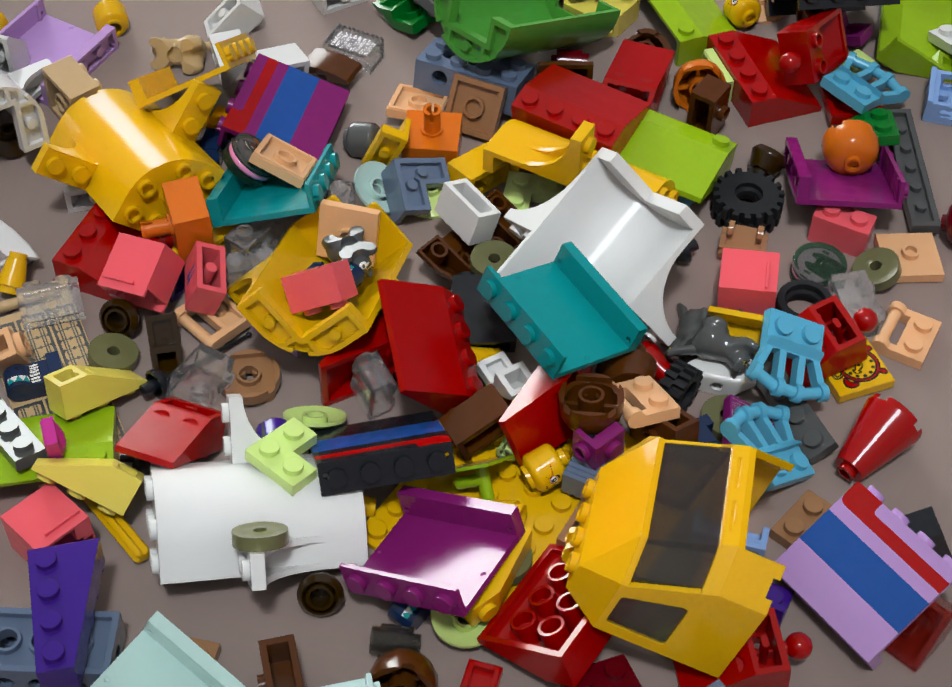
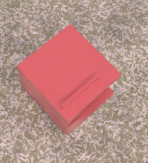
[97,232,185,314]
[717,248,780,316]
[0,483,96,562]

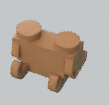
[717,220,769,259]

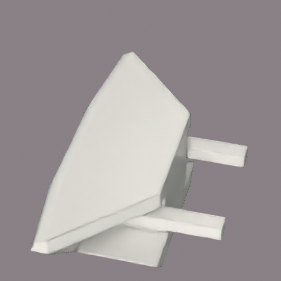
[0,220,40,269]
[688,357,757,396]

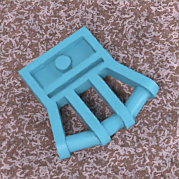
[819,51,910,114]
[745,307,830,404]
[720,402,815,492]

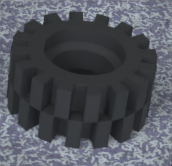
[659,359,703,412]

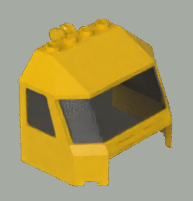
[561,436,795,678]

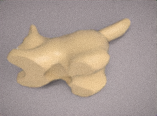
[149,34,211,75]

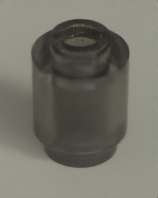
[369,623,422,658]

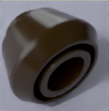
[0,123,25,159]
[749,144,786,177]
[99,298,140,337]
[297,571,344,617]

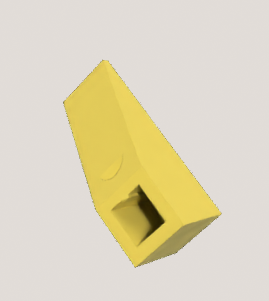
[43,365,148,421]
[31,458,144,516]

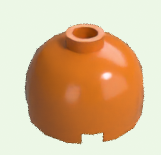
[672,59,726,112]
[821,119,879,175]

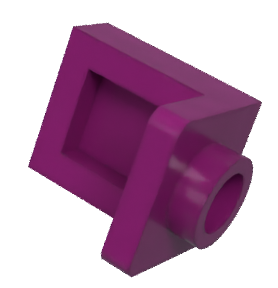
[842,11,874,48]
[572,422,625,470]

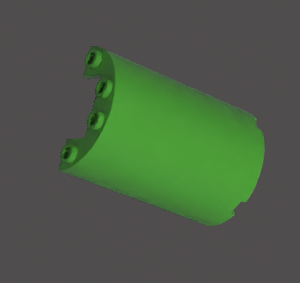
[434,0,621,63]

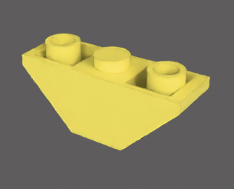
[563,0,640,38]

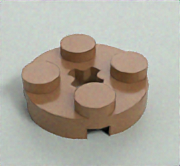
[217,349,281,405]

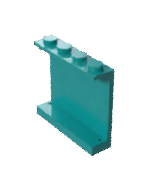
[205,143,340,228]
[477,241,648,380]

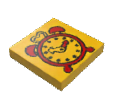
[824,337,895,403]

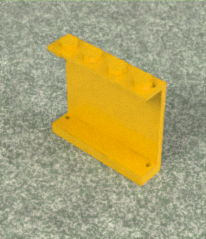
[128,33,257,108]

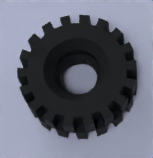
[710,168,785,234]

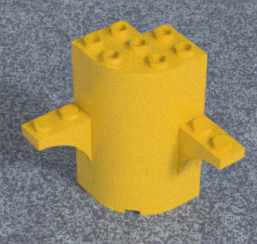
[31,79,225,231]
[483,119,679,201]
[227,195,413,356]

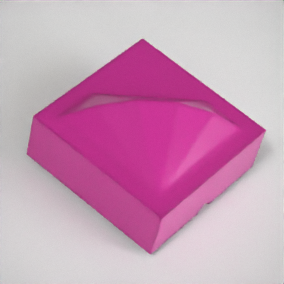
[40,416,66,458]

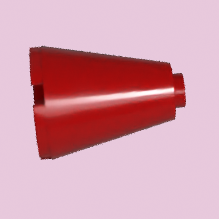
[835,393,922,481]

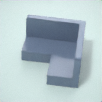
[381,157,450,224]

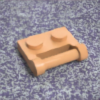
[174,296,251,353]
[870,301,942,370]
[612,375,681,429]

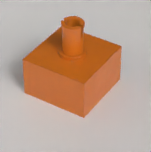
[401,103,462,164]
[139,176,214,261]

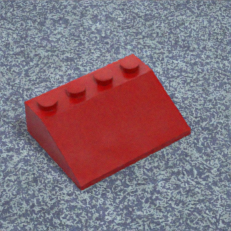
[706,30,822,127]
[511,64,651,155]
[52,203,175,308]
[377,279,483,415]
[477,544,643,687]

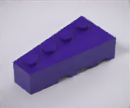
[27,538,105,687]

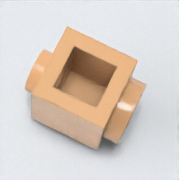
[0,326,32,378]

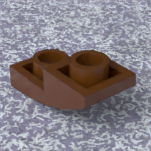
[308,47,363,85]

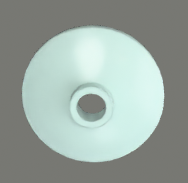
[354,161,390,214]

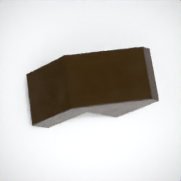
[145,312,186,376]

